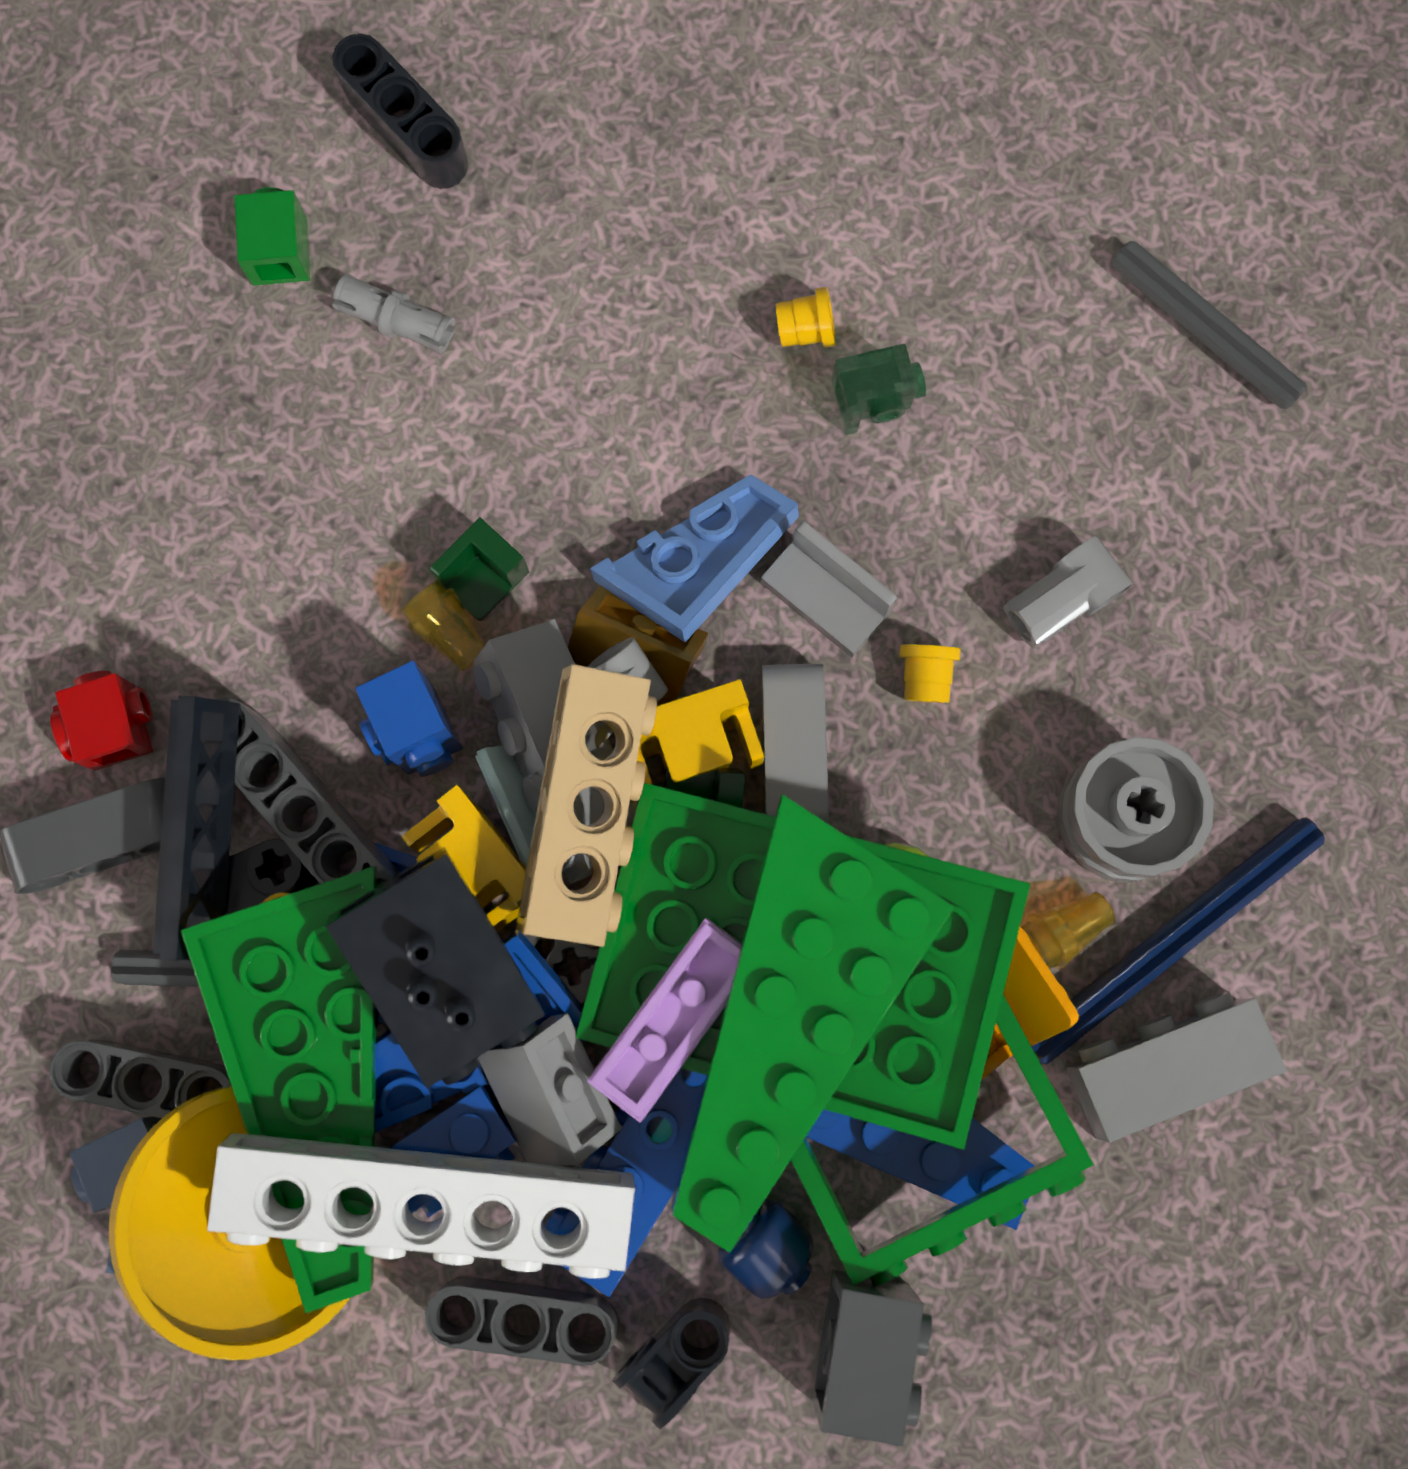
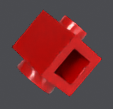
[50,670,153,771]

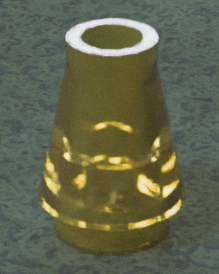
[401,580,485,672]
[1021,891,1115,970]

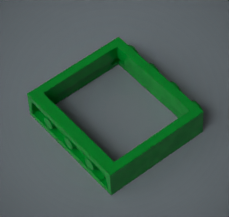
[791,994,1094,1286]

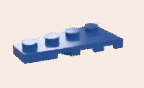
[806,1109,1034,1230]

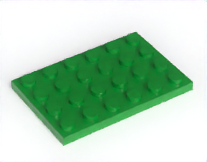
[575,783,1031,1150]

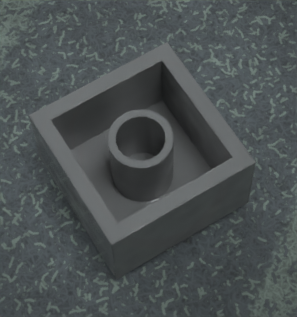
[812,1269,932,1447]

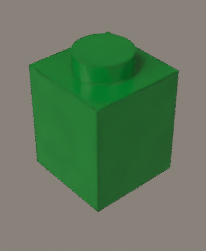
[234,187,310,286]

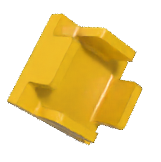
[637,679,764,785]
[402,785,527,932]

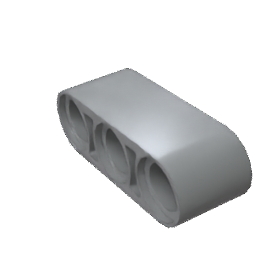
[761,664,829,824]

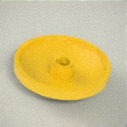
[109,1086,350,1360]

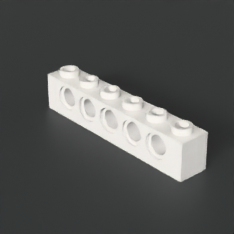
[207,1133,635,1278]

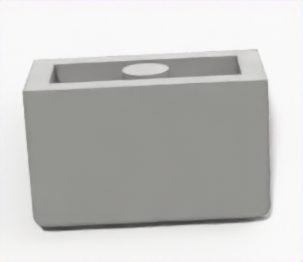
[760,521,897,658]
[477,1013,622,1166]

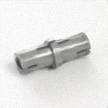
[333,274,455,354]

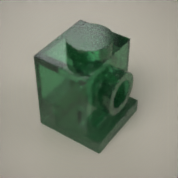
[831,343,926,435]

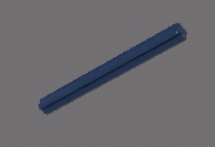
[1031,817,1325,1065]

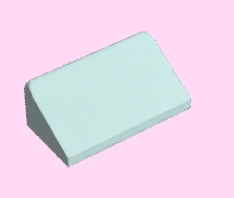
[475,746,536,868]

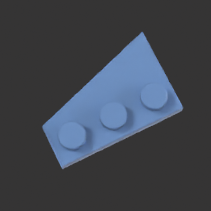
[590,475,799,642]

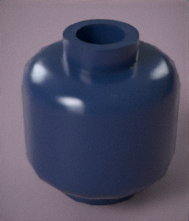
[718,1199,813,1299]

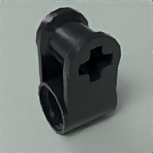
[225,839,318,915]
[612,1297,731,1429]

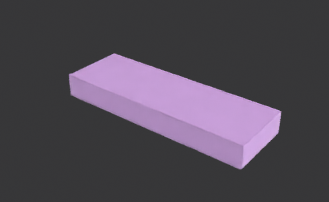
[587,918,742,1122]

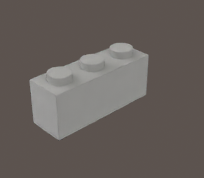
[1066,991,1287,1143]

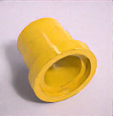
[776,286,836,348]
[899,644,961,703]

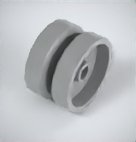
[1057,737,1214,883]

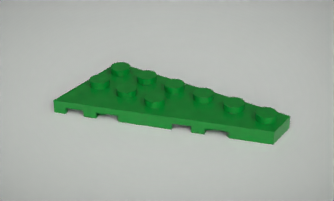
[672,794,955,1253]
[181,865,377,1313]

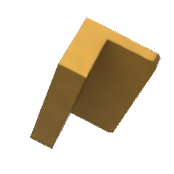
[567,585,709,706]

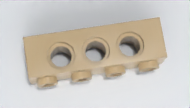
[516,664,657,947]

